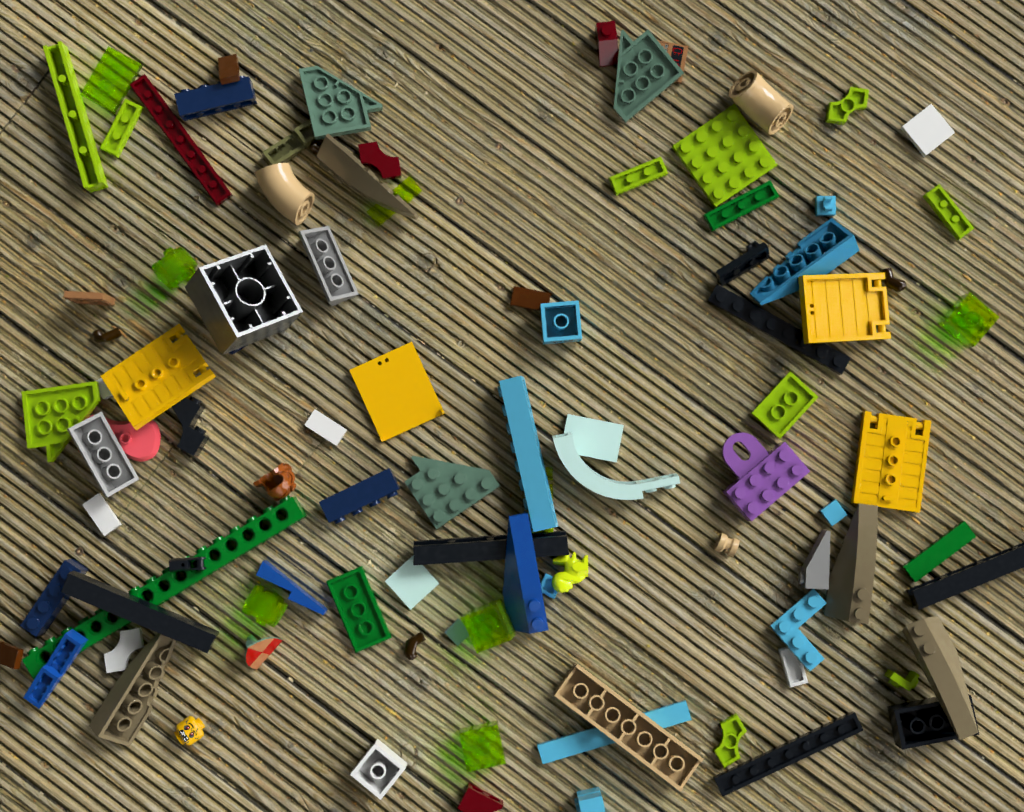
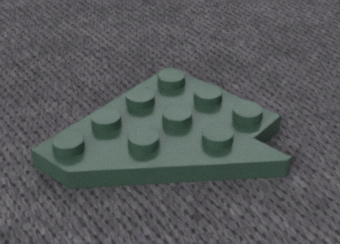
[613,30,684,123]
[299,66,383,140]
[404,456,500,529]

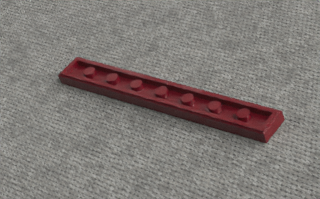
[129,74,233,206]

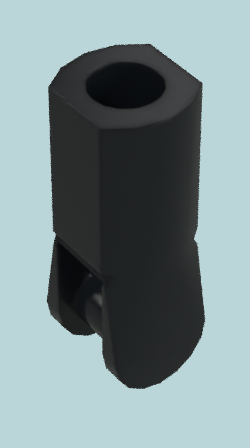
[169,557,206,572]

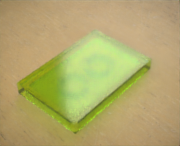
[80,46,143,114]

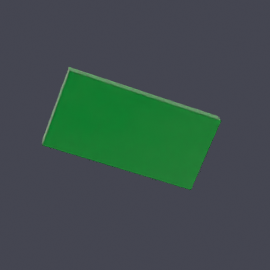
[326,566,392,653]

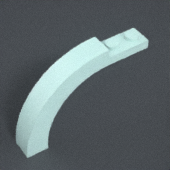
[552,432,680,500]

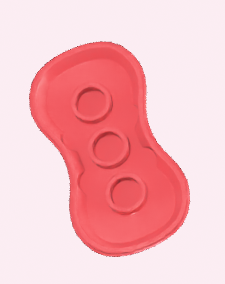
[77,415,161,462]

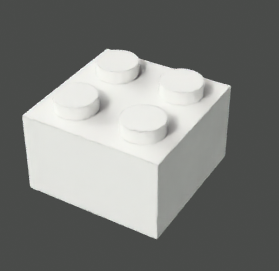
[350,739,407,800]

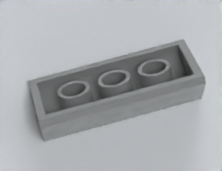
[298,226,359,306]
[67,411,139,498]

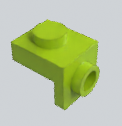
[884,669,920,691]

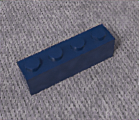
[174,76,257,121]
[319,468,400,525]
[20,559,89,637]

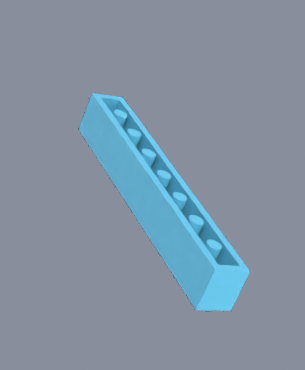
[497,376,558,532]

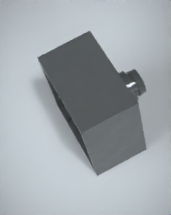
[185,245,303,355]

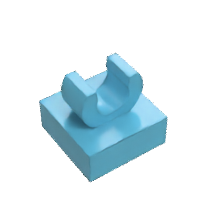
[815,196,836,216]

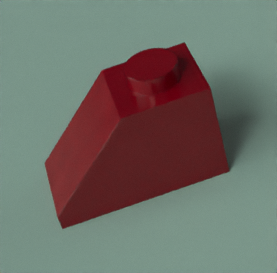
[595,21,618,67]
[458,783,503,812]

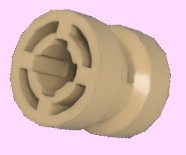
[714,533,740,558]

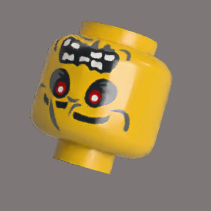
[174,716,205,746]

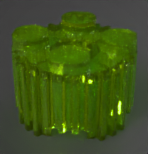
[151,247,198,291]
[241,585,288,627]

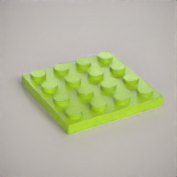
[672,104,778,208]

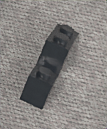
[172,396,210,457]

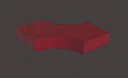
[358,142,402,180]

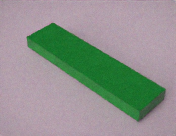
[703,180,779,232]
[902,521,976,582]

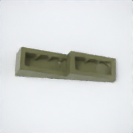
[262,119,317,166]

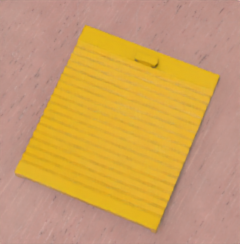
[349,342,445,442]

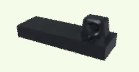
[716,241,770,286]

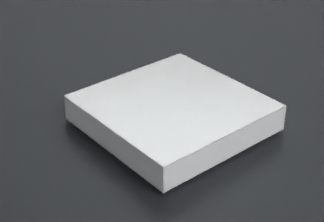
[900,104,955,157]

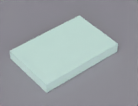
[563,414,624,463]

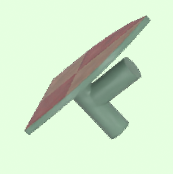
[245,635,283,670]

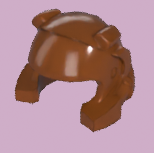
[253,463,296,501]

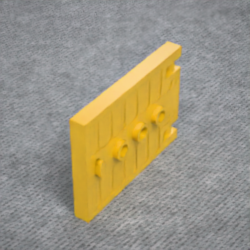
[798,272,891,344]
[101,324,216,430]
[851,411,931,513]

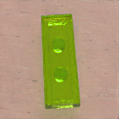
[367,176,422,227]

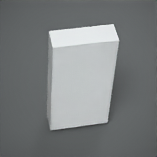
[305,409,347,446]
[83,493,122,536]
[778,647,808,688]

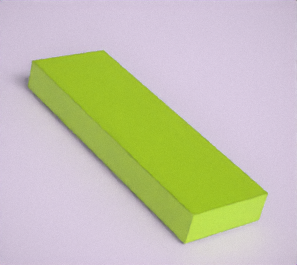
[100,99,144,158]
[608,157,668,196]
[922,184,974,241]

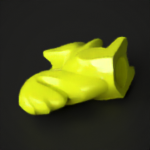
[552,552,588,593]

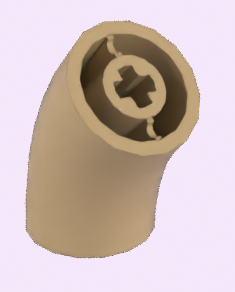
[728,70,794,135]
[254,163,315,225]

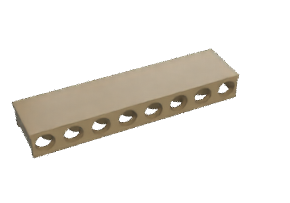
[553,663,703,792]

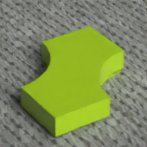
[825,87,869,125]
[713,713,747,768]

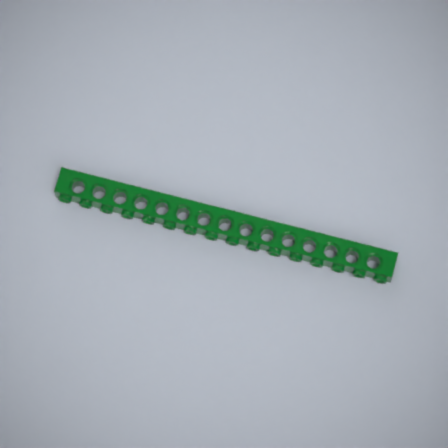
[22,495,307,680]

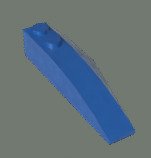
[503,513,549,634]

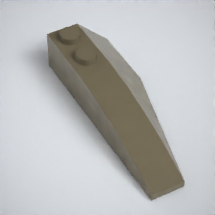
[317,134,419,220]
[824,503,878,624]
[902,616,978,741]
[89,633,176,747]

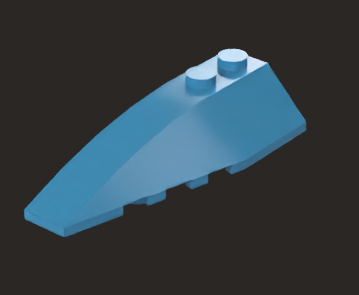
[750,218,860,305]

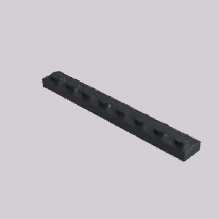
[707,284,851,375]
[713,711,863,797]

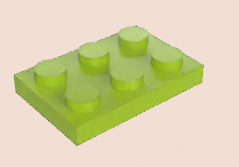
[750,371,818,439]

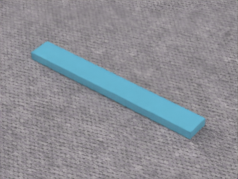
[537,700,692,764]

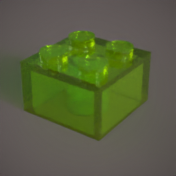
[938,292,999,349]
[461,598,516,653]
[459,720,506,772]

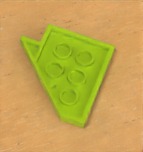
[21,381,101,462]

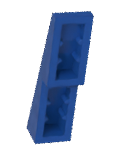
[256,560,328,615]
[23,629,88,709]

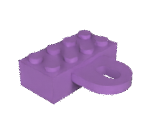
[722,432,810,521]

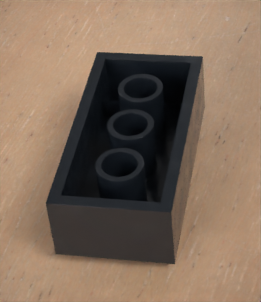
[887,694,980,750]

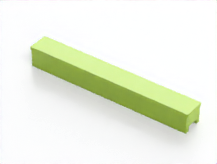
[43,41,109,193]

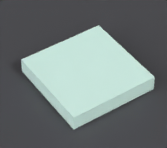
[385,555,439,610]

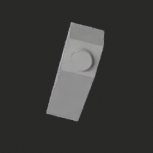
[798,530,831,590]

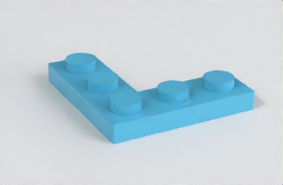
[770,589,827,672]

